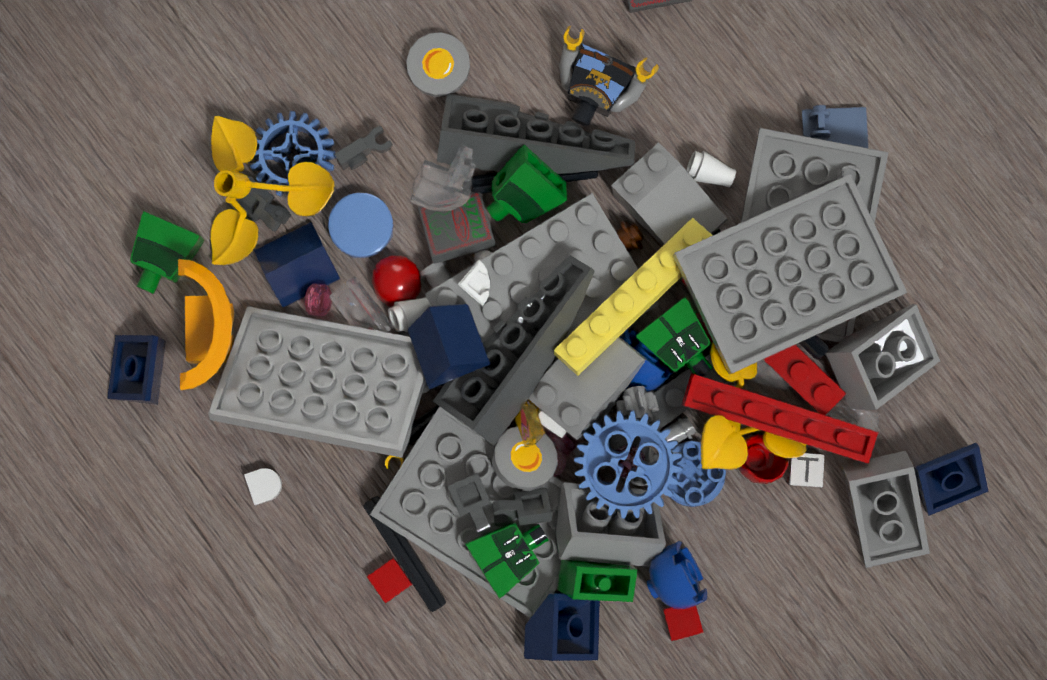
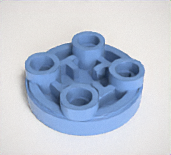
[328,193,393,258]
[668,441,726,507]

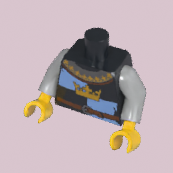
[559,26,659,127]

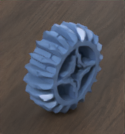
[250,111,336,197]

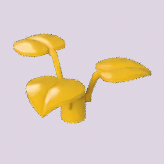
[211,116,335,265]
[701,342,807,470]

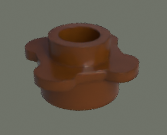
[615,221,644,252]

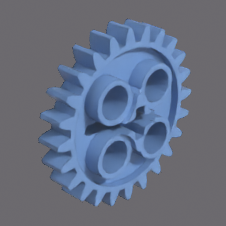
[574,410,683,519]

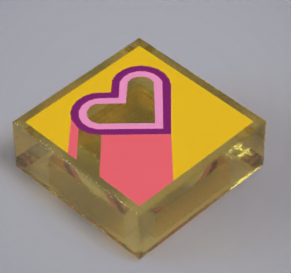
[514,404,545,447]

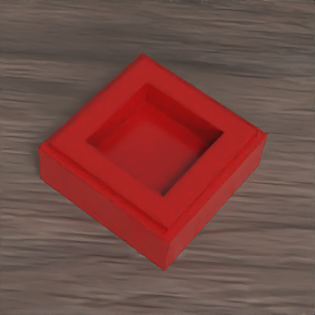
[367,558,413,604]
[663,605,704,641]

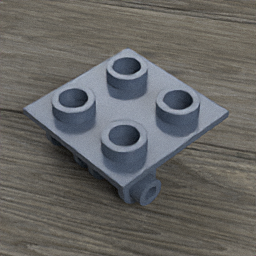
[802,105,868,148]

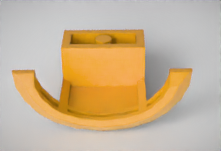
[178,259,234,390]

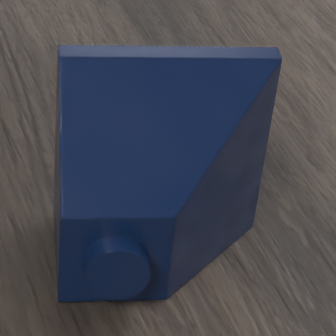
[524,593,600,661]

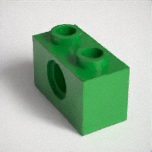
[557,560,637,602]

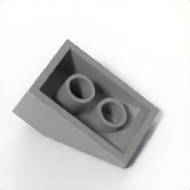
[611,142,727,246]
[826,304,940,410]
[528,337,647,440]
[842,451,930,568]

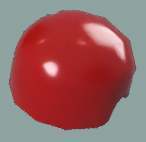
[372,255,422,307]
[738,434,789,484]

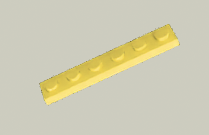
[554,218,713,376]

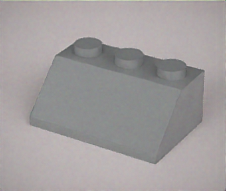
[556,482,666,567]

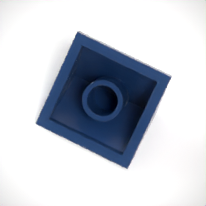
[254,222,340,308]
[407,304,490,389]
[107,335,166,405]
[914,442,989,516]

